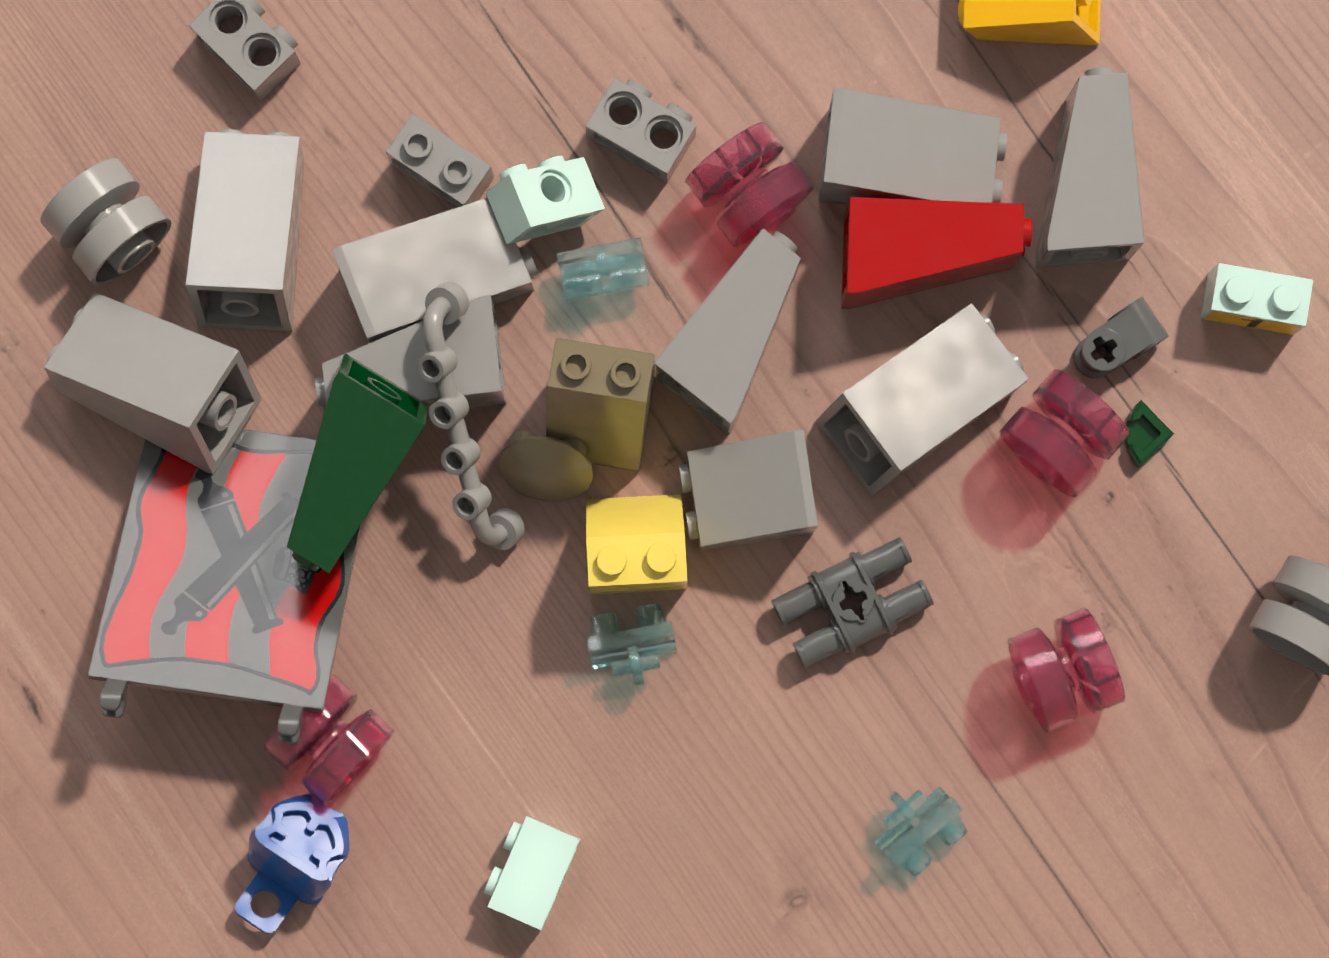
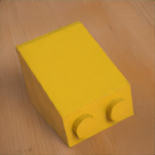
[958,0,1101,45]

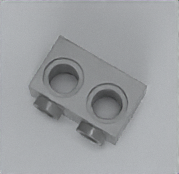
[188,0,301,102]
[586,78,696,183]
[386,114,494,208]

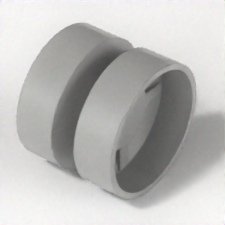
[40,158,171,286]
[1248,555,1329,676]

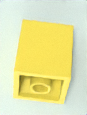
[586,494,687,595]

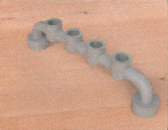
[417,281,525,550]

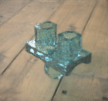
[557,237,650,302]
[586,603,677,687]
[874,787,967,876]

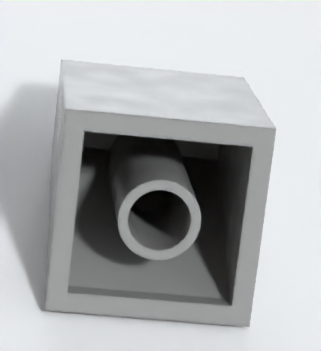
[679,429,818,550]

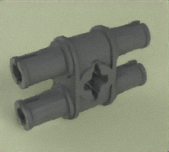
[771,537,934,668]

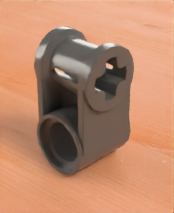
[1074,297,1169,378]

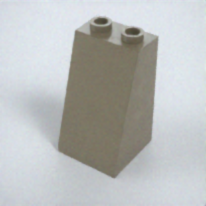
[546,338,655,472]

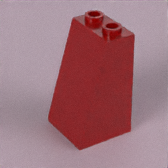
[841,197,1032,309]

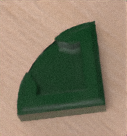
[1124,400,1174,468]

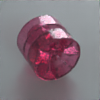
[685,122,814,247]
[999,369,1130,497]
[1007,608,1125,733]
[264,674,395,806]

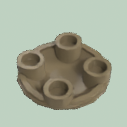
[498,430,593,501]

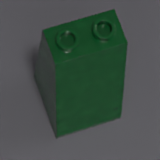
[287,353,428,573]

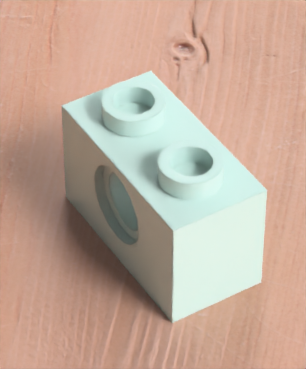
[486,156,605,244]

